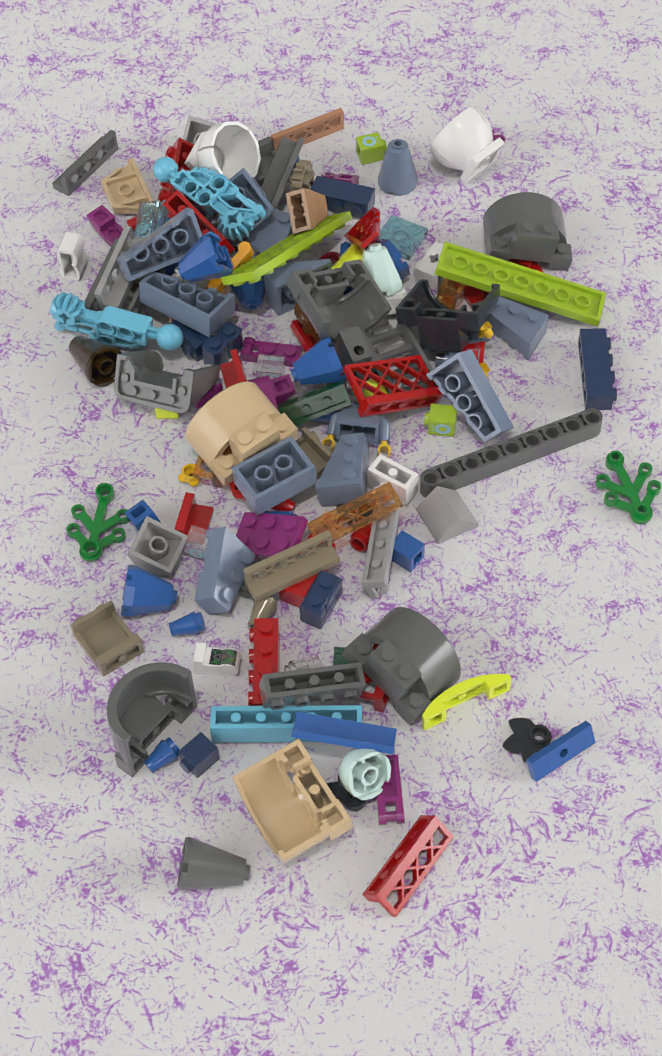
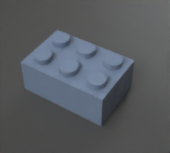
[232,436,317,515]

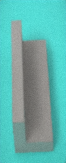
[94,225,144,309]
[361,504,400,599]

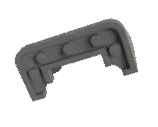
[114,349,220,413]

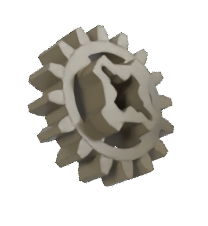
[289,159,315,192]

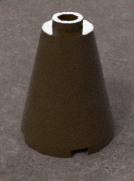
[69,335,122,387]

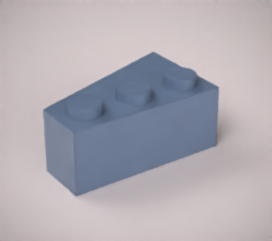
[194,526,255,615]

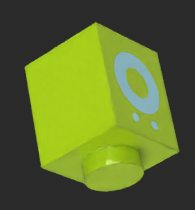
[356,132,387,165]
[424,403,457,437]

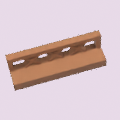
[270,108,344,152]

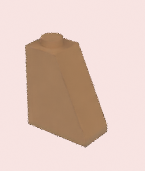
[286,188,329,234]

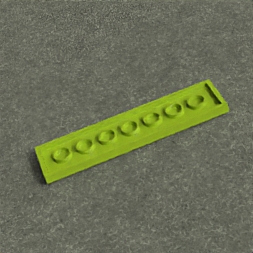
[221,211,353,287]
[434,241,606,327]

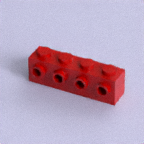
[158,138,194,213]
[163,190,235,255]
[248,618,280,706]

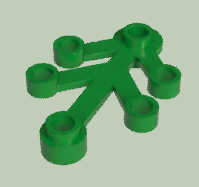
[595,450,661,525]
[66,483,130,561]

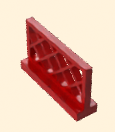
[343,355,443,417]

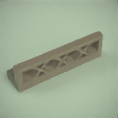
[243,530,340,602]

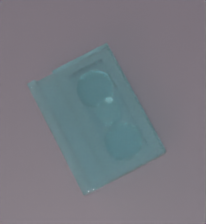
[135,200,168,238]

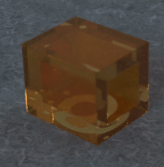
[436,278,467,310]

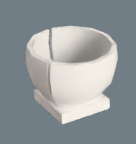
[429,106,505,184]
[184,121,261,180]

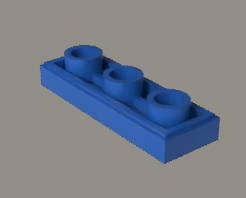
[526,721,596,782]

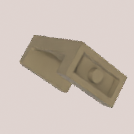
[292,426,333,497]
[70,601,144,677]

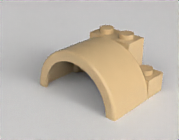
[185,382,298,486]
[233,739,353,863]

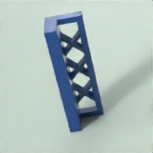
[291,711,397,755]

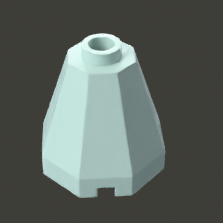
[362,243,403,296]

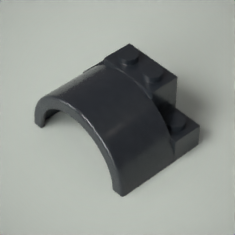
[395,279,500,353]

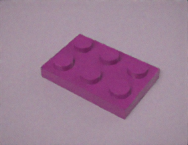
[236,512,308,559]

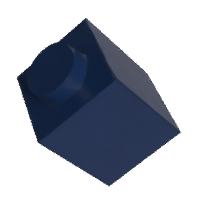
[178,732,220,778]

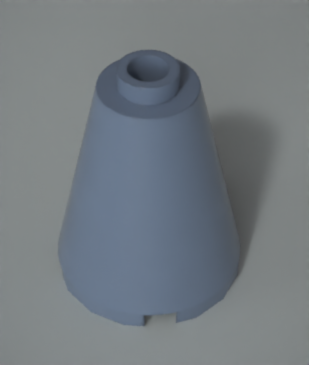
[378,139,418,196]

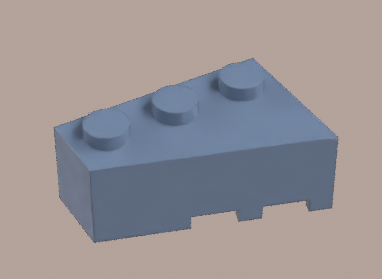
[486,296,549,361]
[315,433,370,506]

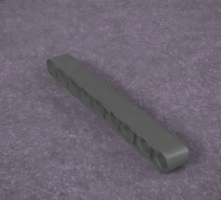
[420,408,603,498]

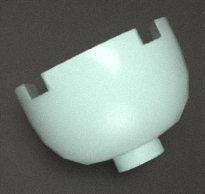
[339,748,391,800]

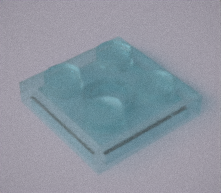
[379,215,428,261]

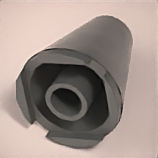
[177,837,251,890]

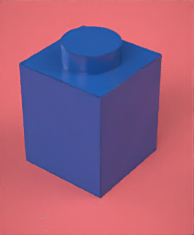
[391,530,425,573]

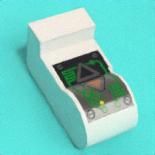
[193,642,241,676]

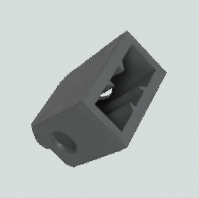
[334,325,372,381]

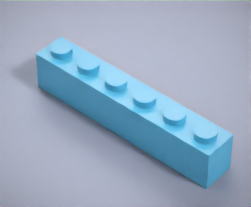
[210,705,362,743]

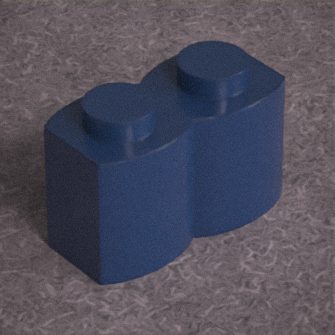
[202,322,243,370]

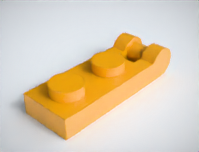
[207,241,254,293]

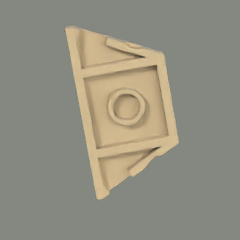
[101,158,158,215]

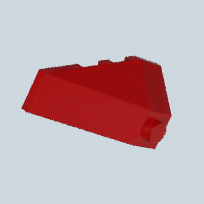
[344,207,380,252]

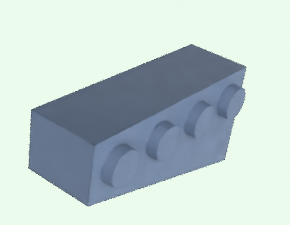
[116,207,203,281]
[139,271,235,337]
[426,350,514,442]

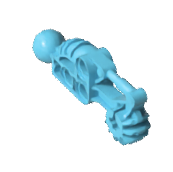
[153,157,266,243]
[49,292,184,351]

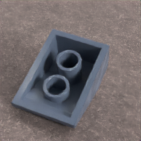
[220,168,275,237]
[246,209,293,253]
[264,259,332,316]

